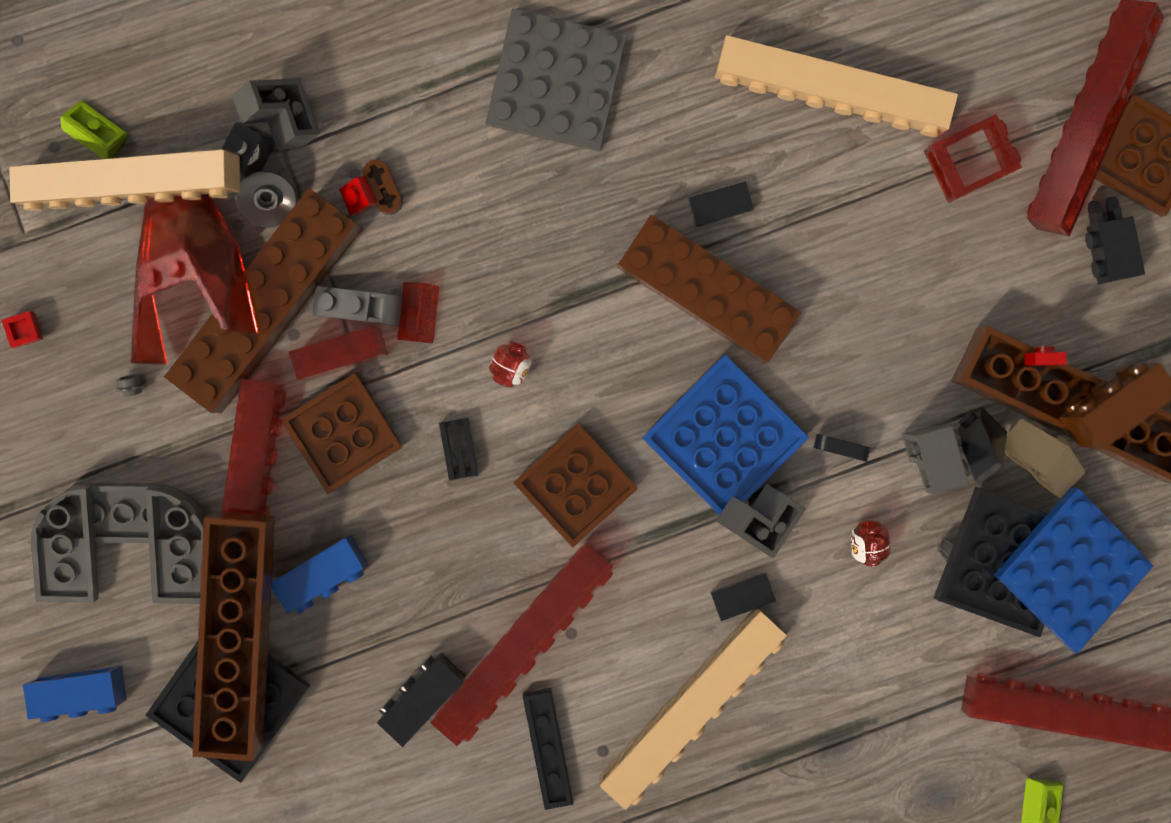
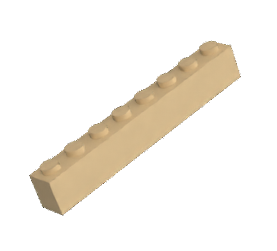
[714,35,958,137]
[9,150,240,211]
[599,608,787,810]

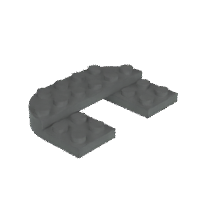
[31,483,207,604]

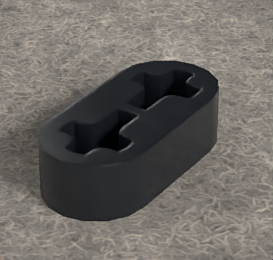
[813,434,871,462]

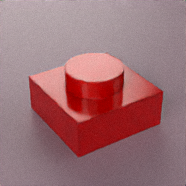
[339,176,377,216]
[2,311,43,348]
[1025,346,1067,366]

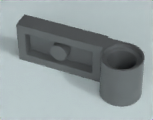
[312,286,403,327]

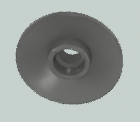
[235,171,296,227]

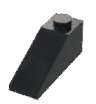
[958,407,1007,484]

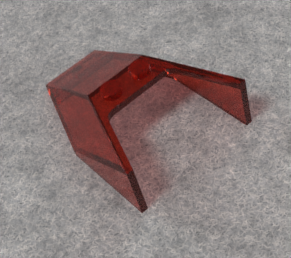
[131,194,258,366]

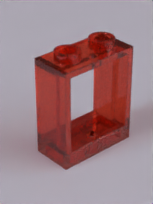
[924,114,1022,204]

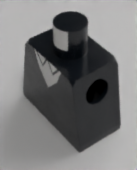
[221,122,275,182]

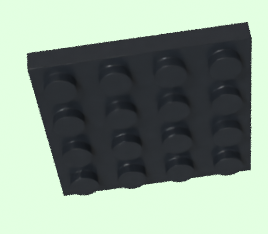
[933,487,1047,637]
[145,641,311,783]

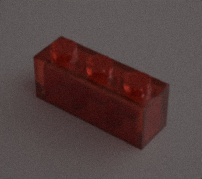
[289,326,389,381]

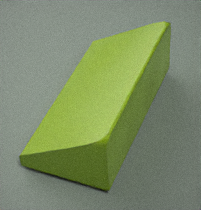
[60,100,128,159]
[1021,778,1063,823]

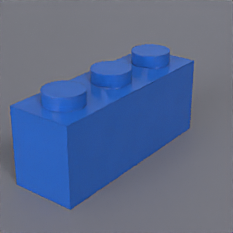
[271,535,369,614]
[23,666,127,722]

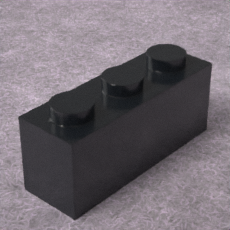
[377,653,466,747]

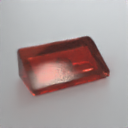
[397,282,439,344]

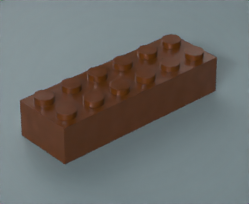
[618,215,801,364]

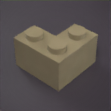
[1005,418,1085,498]

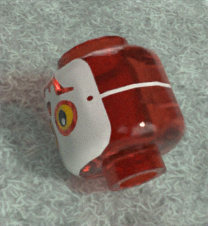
[489,341,532,388]
[851,520,891,567]

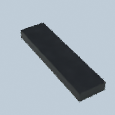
[522,688,574,810]

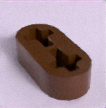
[362,160,403,215]

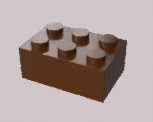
[1059,361,1171,449]

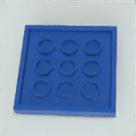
[642,355,809,515]
[994,487,1154,654]

